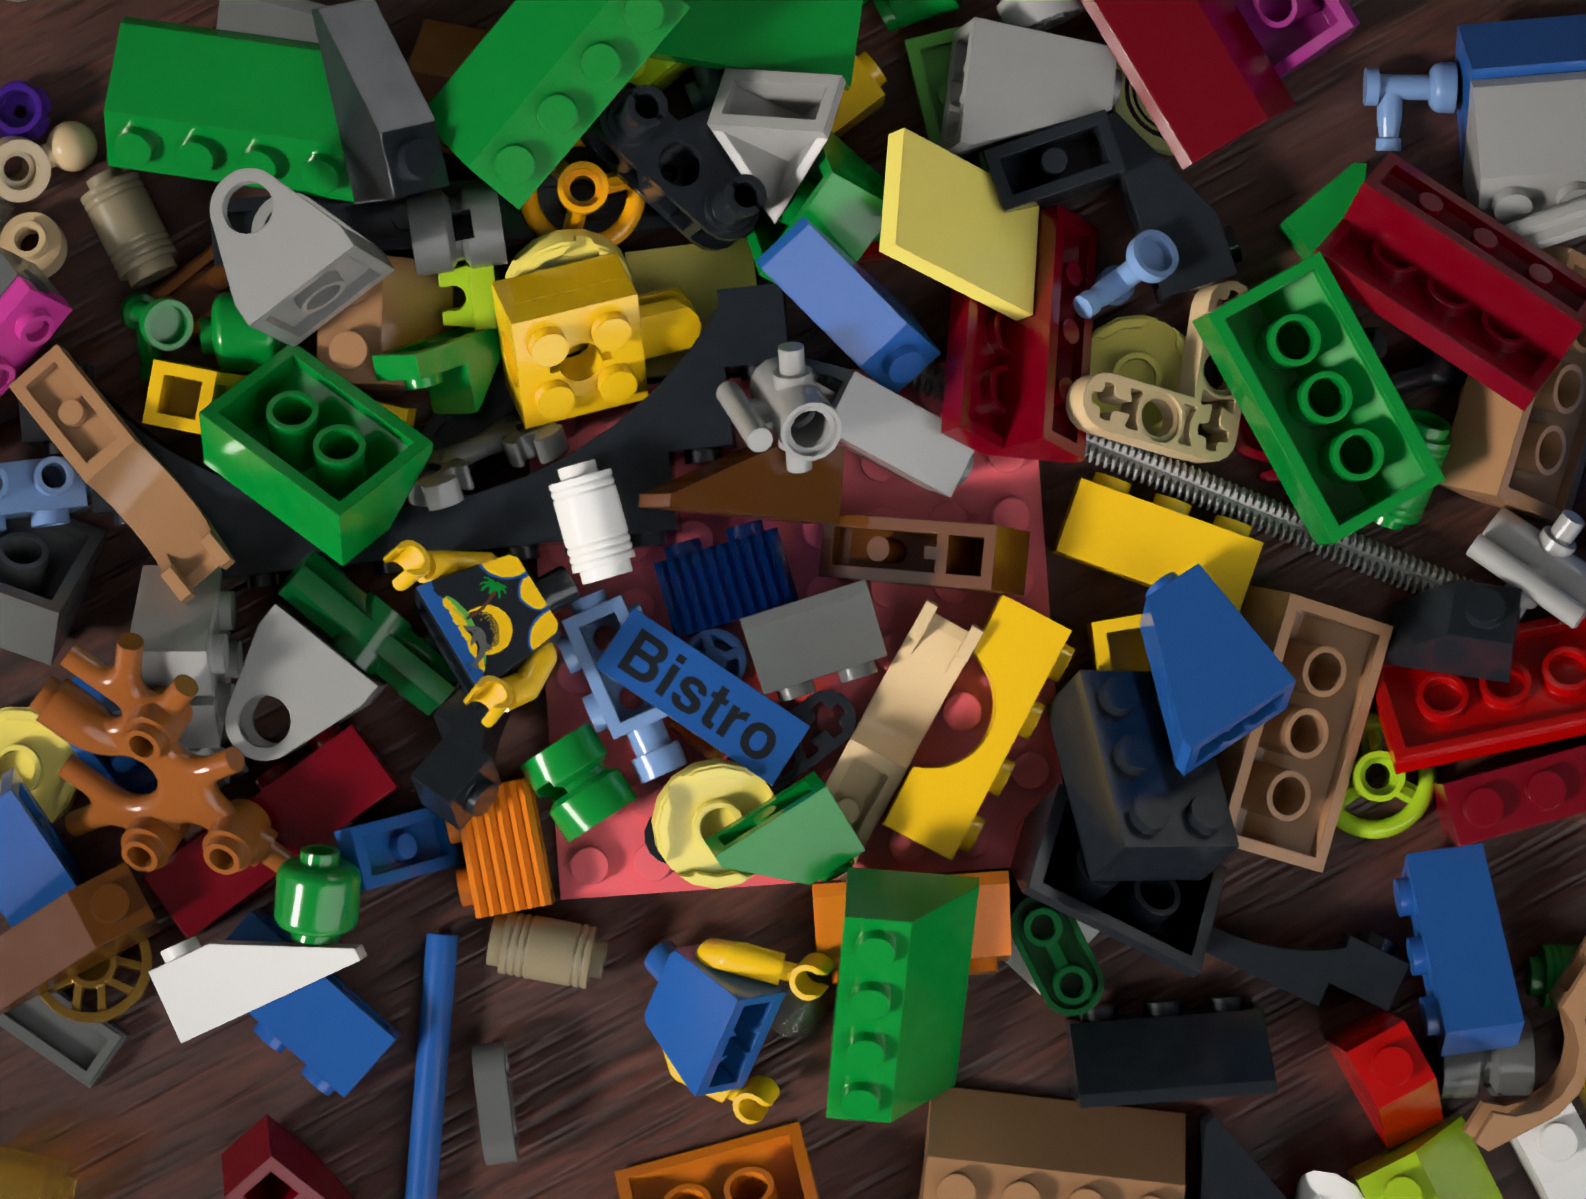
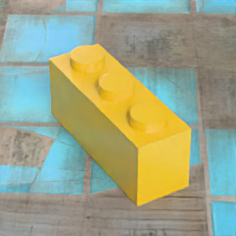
[1052,472,1264,612]

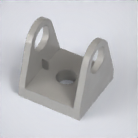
[210,168,396,347]
[225,604,388,761]

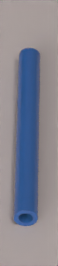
[405,932,459,1199]

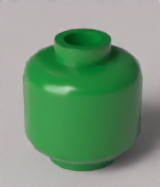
[199,292,288,375]
[274,845,361,946]

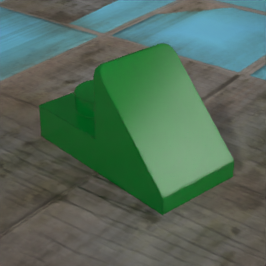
[372,326,501,414]

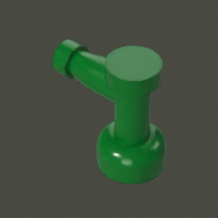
[120,292,194,380]

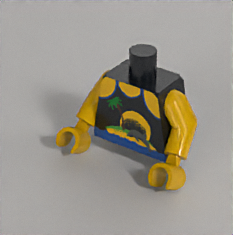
[383,540,579,728]

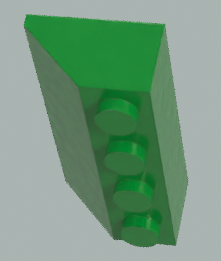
[428,0,691,210]
[104,16,354,202]
[1192,251,1446,546]
[826,867,979,1123]

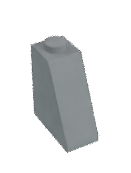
[940,17,1123,156]
[805,357,974,497]

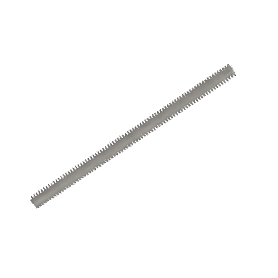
[905,360,1479,594]

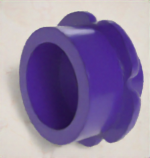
[0,80,52,140]

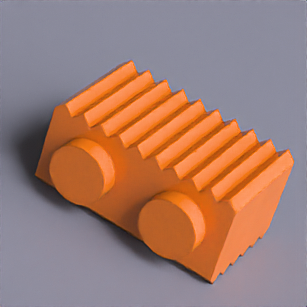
[445,778,555,919]

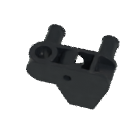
[581,82,767,251]

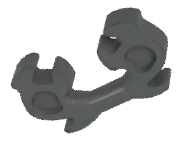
[407,412,569,511]

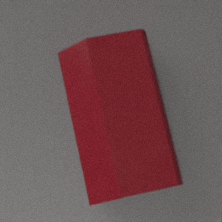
[1081,0,1296,170]
[1313,151,1586,411]
[941,204,1098,463]

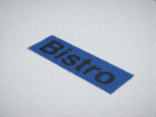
[595,608,810,785]

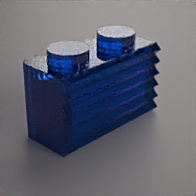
[654,520,799,638]

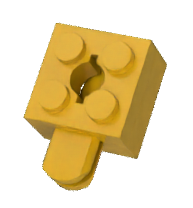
[491,252,701,429]

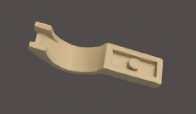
[825,599,984,882]

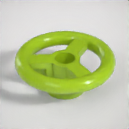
[1336,712,1437,839]

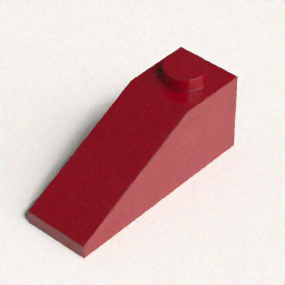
[221,1114,355,1199]

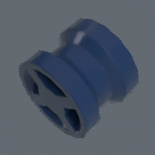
[688,628,747,679]

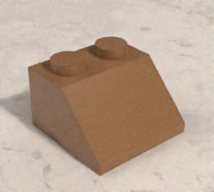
[317,255,454,391]

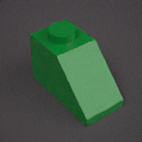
[704,771,865,885]

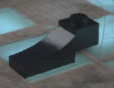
[410,685,513,831]
[1206,926,1410,1011]

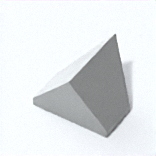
[707,68,846,224]

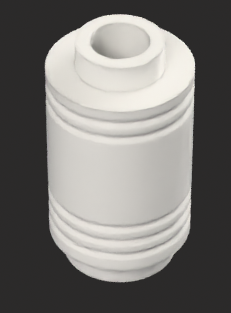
[548,459,636,585]

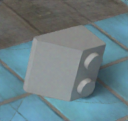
[1462,71,1586,225]

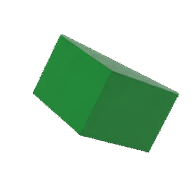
[1276,162,1367,296]

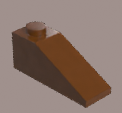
[638,441,845,524]
[818,514,1030,596]
[0,862,161,1015]

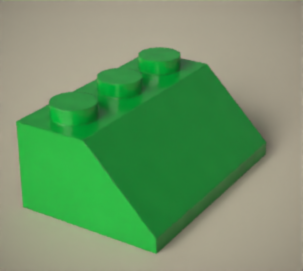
[199,345,433,566]

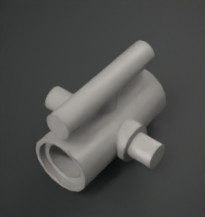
[716,342,842,473]
[1465,506,1586,629]

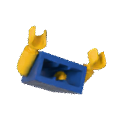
[644,938,834,1124]

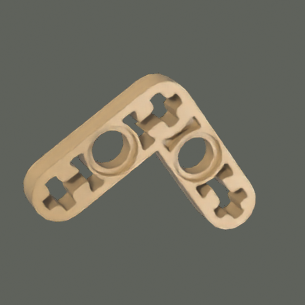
[1066,281,1248,464]

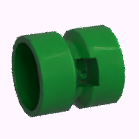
[519,722,638,843]

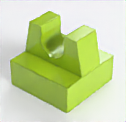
[438,263,499,331]

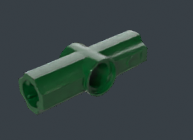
[277,550,458,716]

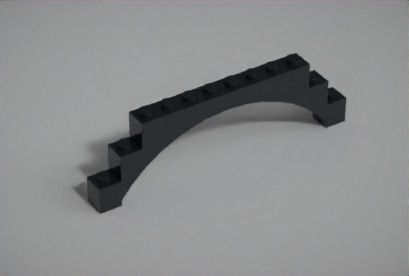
[16,284,790,589]

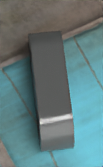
[472,1041,519,1166]

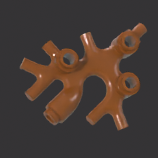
[29,633,297,875]

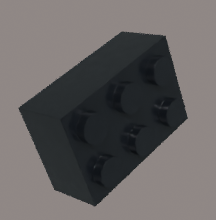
[1046,670,1239,881]

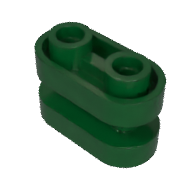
[1010,891,1104,1016]

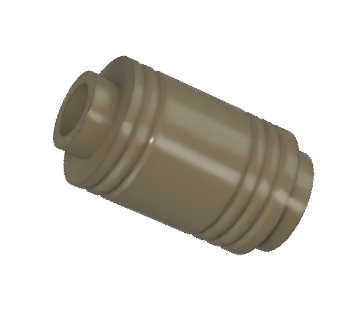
[80,167,178,289]
[486,911,608,989]

